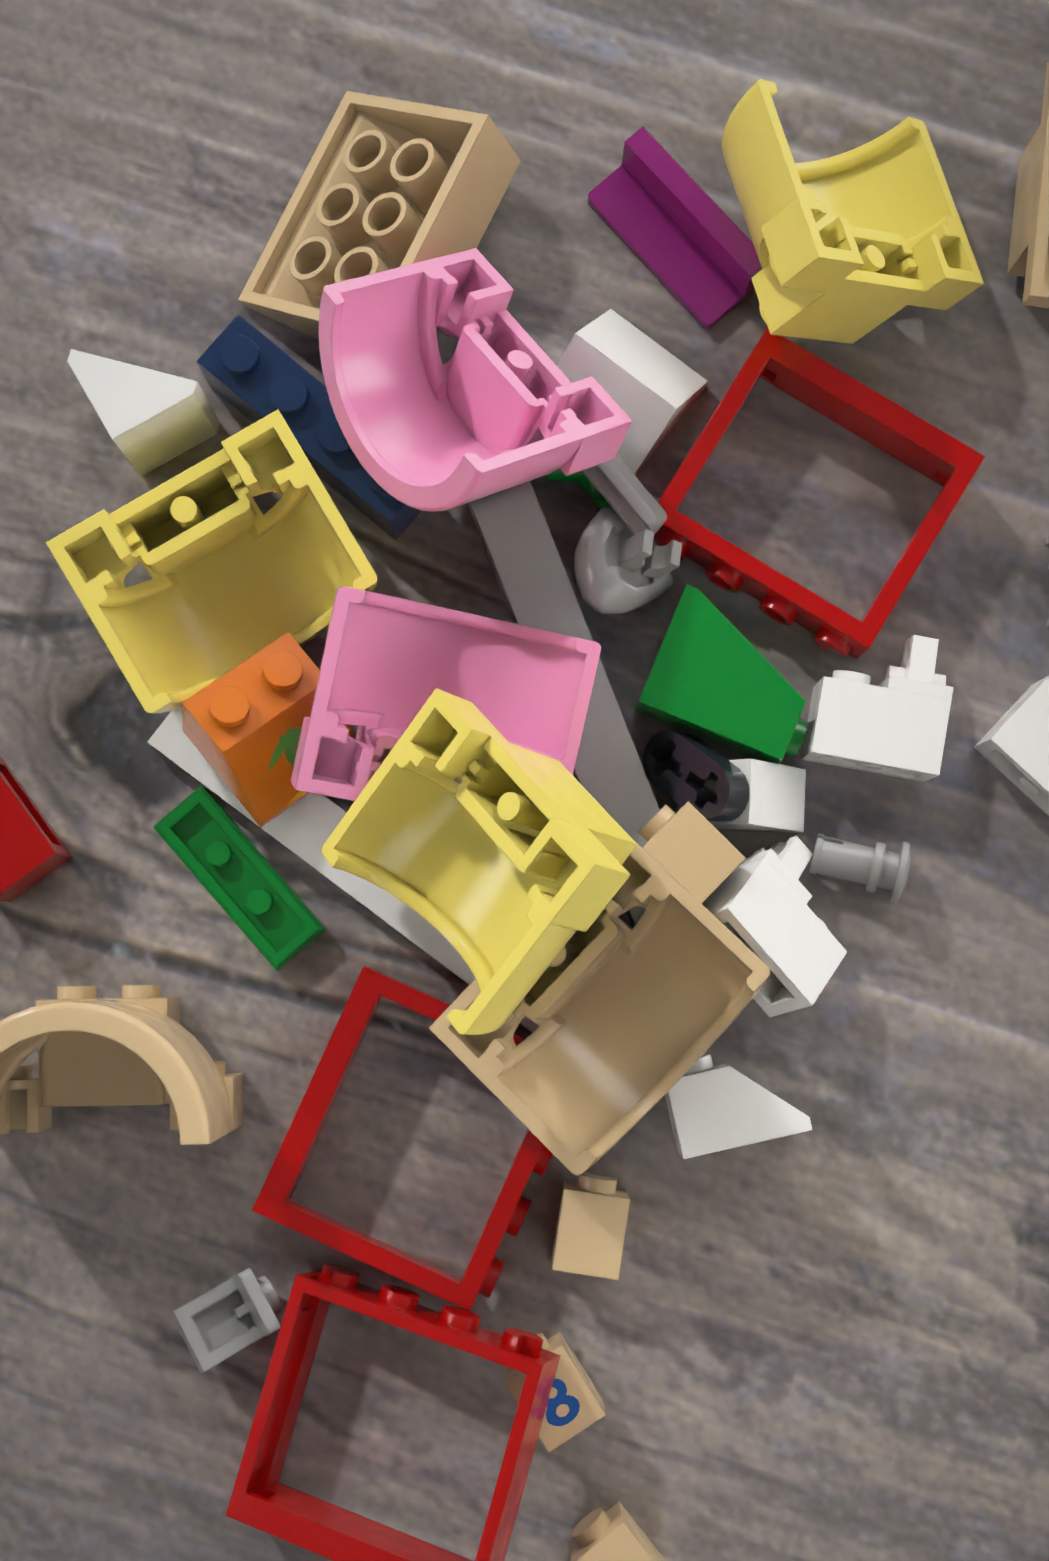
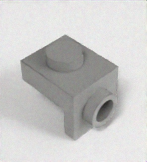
[171,1268,282,1373]

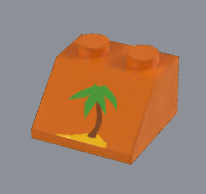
[182,632,356,828]

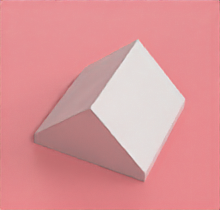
[557,309,708,476]
[67,349,220,476]

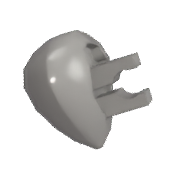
[573,506,682,614]

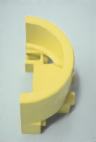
[722,79,984,344]
[46,409,377,714]
[321,688,638,1035]

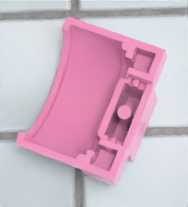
[318,248,632,512]
[291,586,601,801]

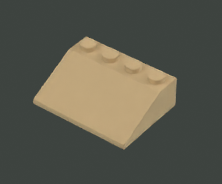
[238,91,521,340]

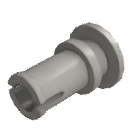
[809,833,911,905]

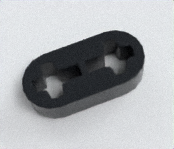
[643,730,749,822]

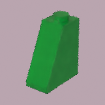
[634,584,809,764]

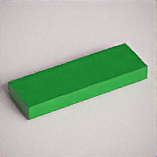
[153,785,327,971]

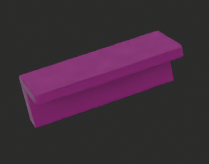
[587,126,763,329]

